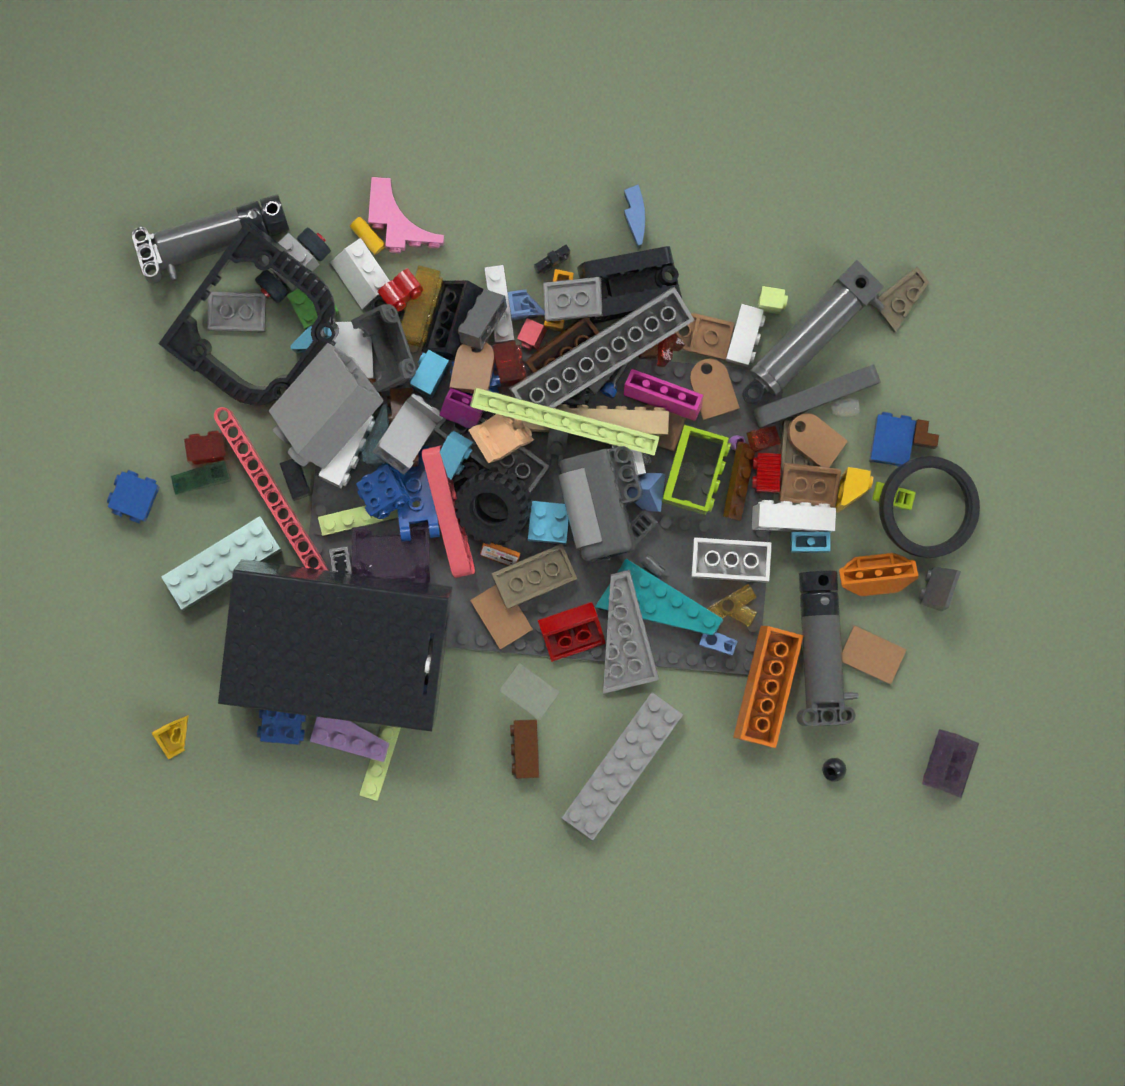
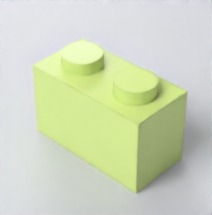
[758,286,788,314]

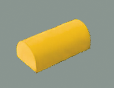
[349,217,386,255]

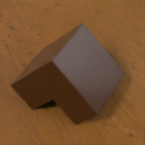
[912,419,939,449]

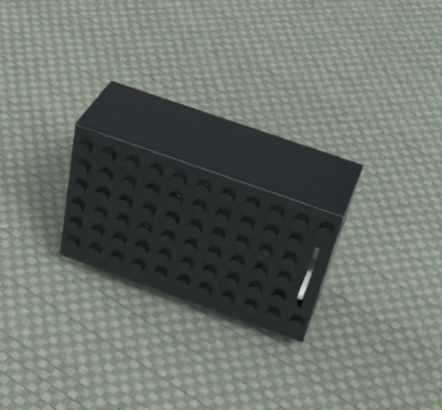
[218,559,453,732]

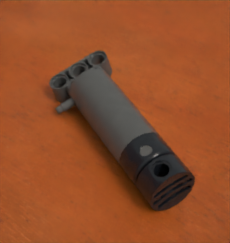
[132,194,290,284]
[796,570,859,726]

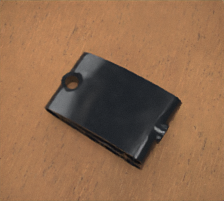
[577,246,682,324]

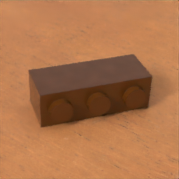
[510,719,539,779]

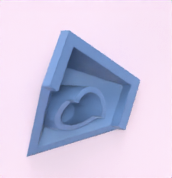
[508,289,545,321]
[628,473,665,512]

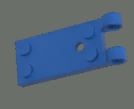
[396,446,440,542]

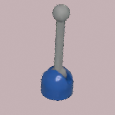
[600,360,632,399]

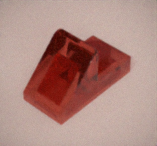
[657,333,685,367]
[746,426,781,452]

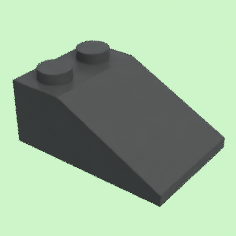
[919,567,961,612]

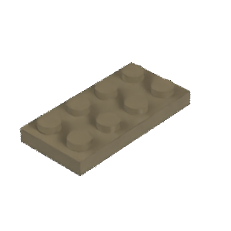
[491,544,577,610]

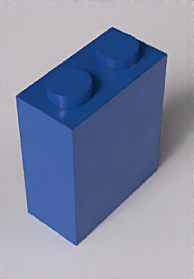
[869,412,916,466]

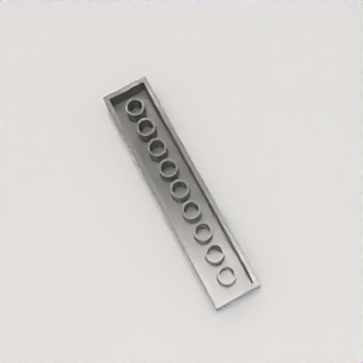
[509,287,694,408]

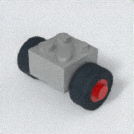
[255,227,331,304]

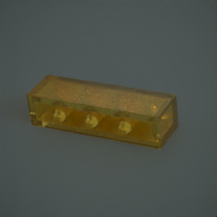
[402,265,443,347]

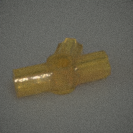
[706,583,757,627]

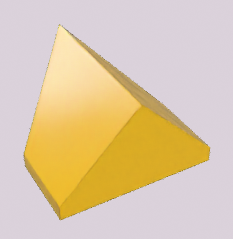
[152,715,189,760]

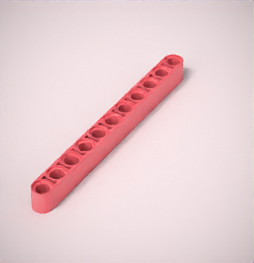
[214,407,330,571]

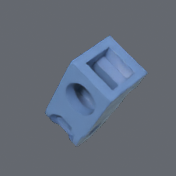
[699,632,738,656]

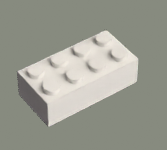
[318,415,376,489]
[752,500,836,533]
[691,538,771,583]

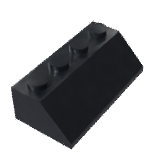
[421,280,484,360]

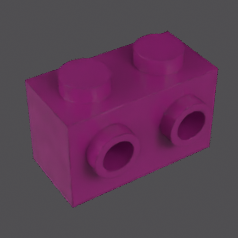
[439,388,484,429]

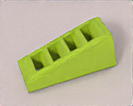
[872,482,916,510]

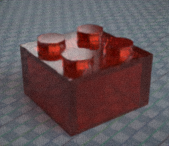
[493,340,526,388]
[184,431,229,466]

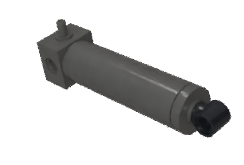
[742,260,885,404]

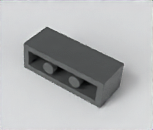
[458,289,507,350]

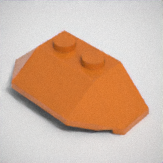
[839,553,918,596]

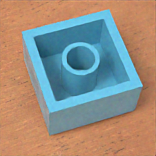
[410,350,450,399]
[528,501,569,545]

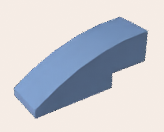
[624,185,645,248]

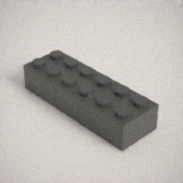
[433,417,550,498]

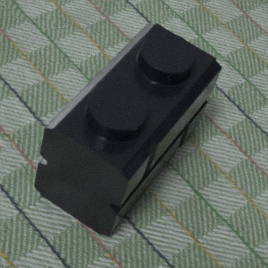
[279,459,312,501]

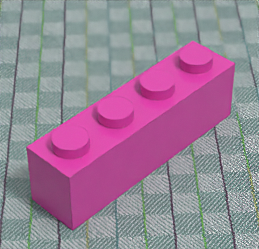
[624,369,703,421]

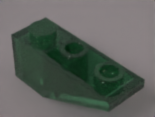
[171,461,231,495]

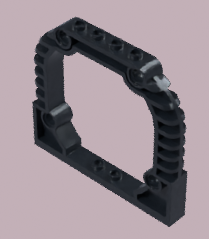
[158,221,339,405]

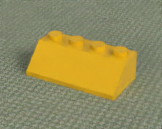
[835,467,874,513]

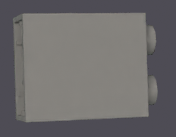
[269,343,384,469]

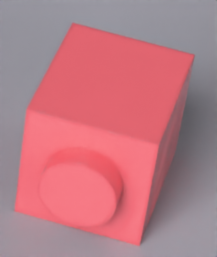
[517,318,547,350]

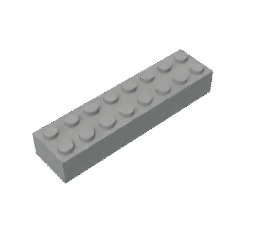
[562,692,683,841]

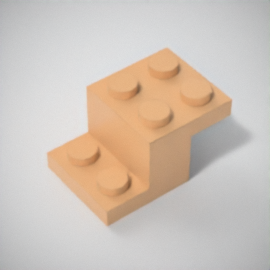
[468,414,534,463]

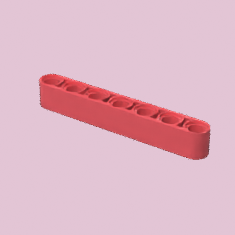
[422,445,475,578]

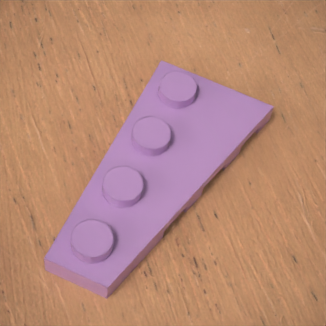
[310,717,389,762]

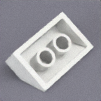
[330,238,390,309]

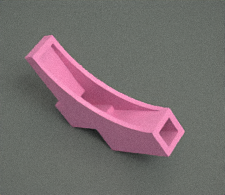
[368,177,444,253]

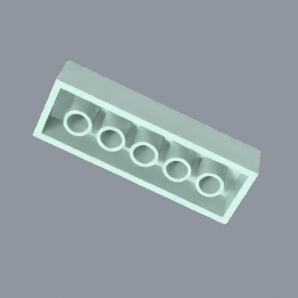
[162,516,282,611]

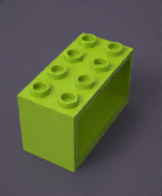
[662,425,731,515]

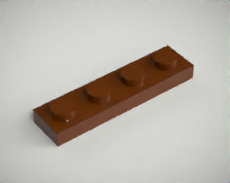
[723,442,756,521]

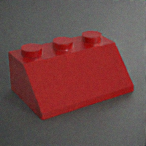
[537,602,606,662]

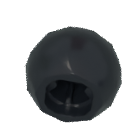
[822,758,847,782]

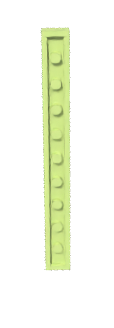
[470,387,660,455]
[359,725,401,801]

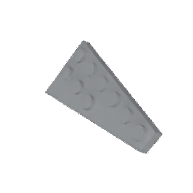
[603,570,659,694]

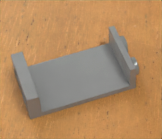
[372,394,443,474]

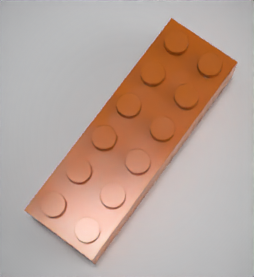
[733,626,803,748]

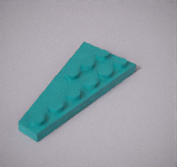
[595,559,723,636]

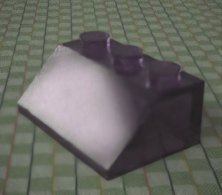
[922,729,979,798]

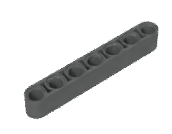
[753,364,881,428]

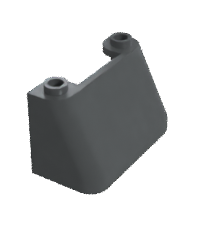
[351,304,416,392]

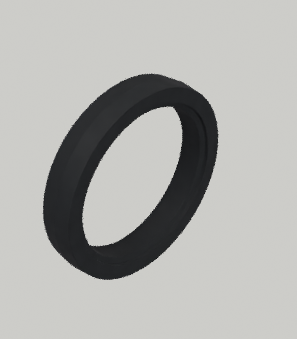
[879,456,980,558]

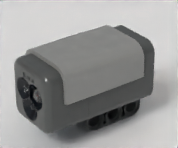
[558,446,643,562]

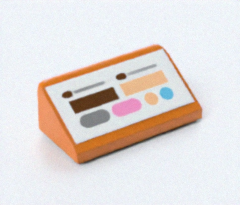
[480,542,520,566]

